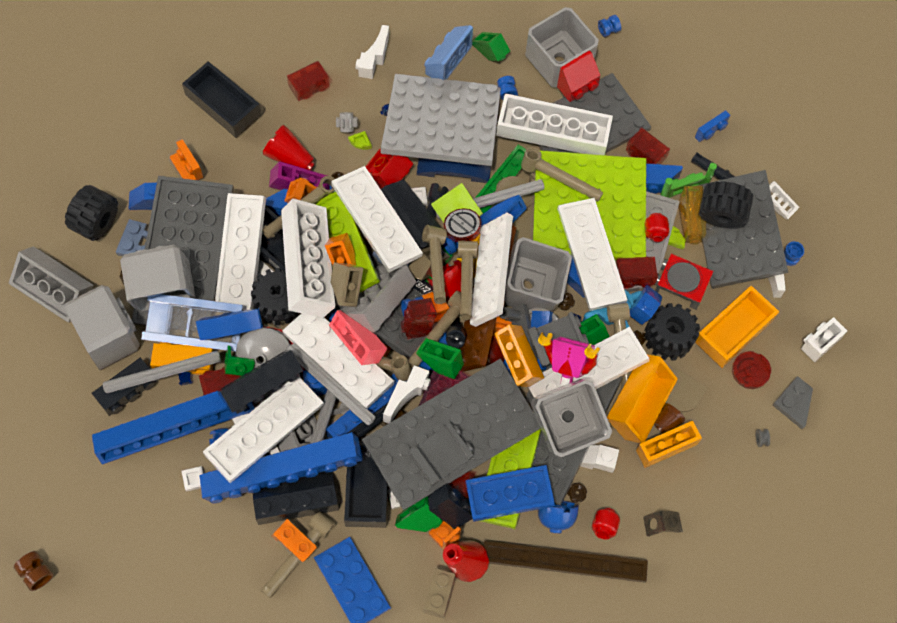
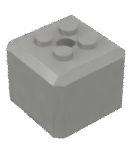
[525,7,599,88]
[504,237,572,312]
[120,244,196,311]
[63,285,140,370]
[531,379,612,457]

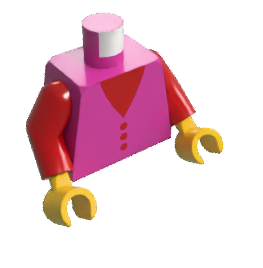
[538,332,600,385]

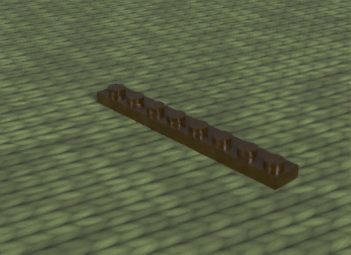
[483,541,648,583]

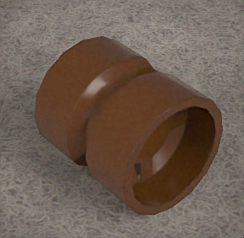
[13,551,53,591]

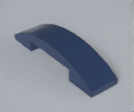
[416,158,491,183]

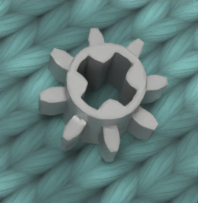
[336,112,358,132]

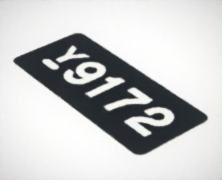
[412,279,433,295]

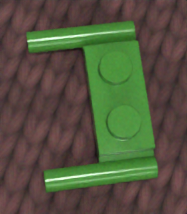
[660,163,717,198]

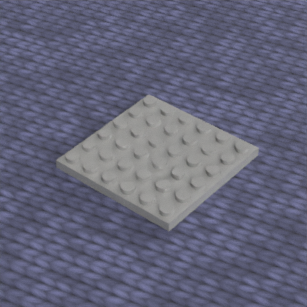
[381,74,501,166]

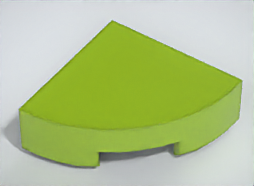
[348,131,372,150]
[668,226,685,250]

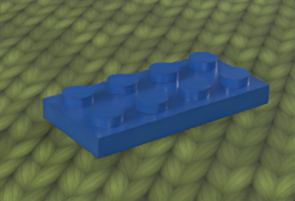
[466,465,555,522]
[314,537,391,623]

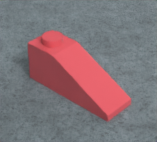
[329,310,387,365]

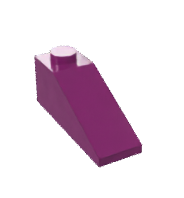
[269,161,329,190]

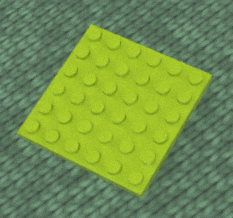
[533,151,646,262]

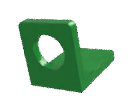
[224,345,255,376]

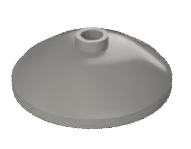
[235,327,291,369]

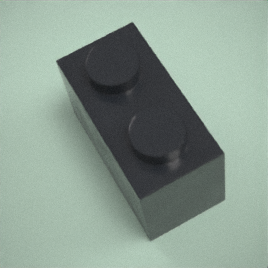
[428,483,473,529]

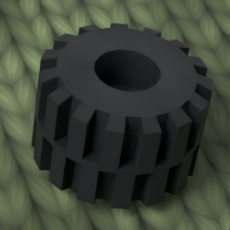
[699,181,754,228]
[65,185,119,241]
[251,268,299,325]
[644,303,700,361]

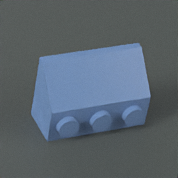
[424,25,473,80]

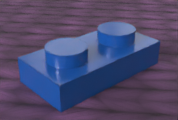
[695,110,730,142]

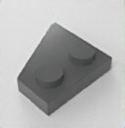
[772,376,813,429]

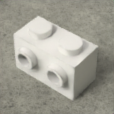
[801,317,847,362]

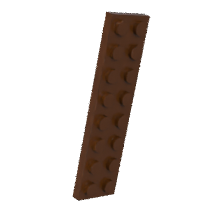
[459,225,517,372]

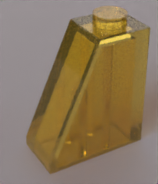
[678,185,706,244]

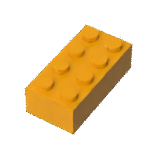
[695,286,779,368]
[607,354,678,443]

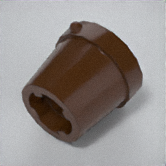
[654,403,686,434]

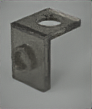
[643,510,683,537]

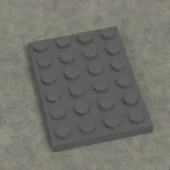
[537,73,651,154]
[692,170,788,289]

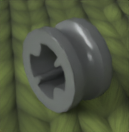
[755,429,770,447]

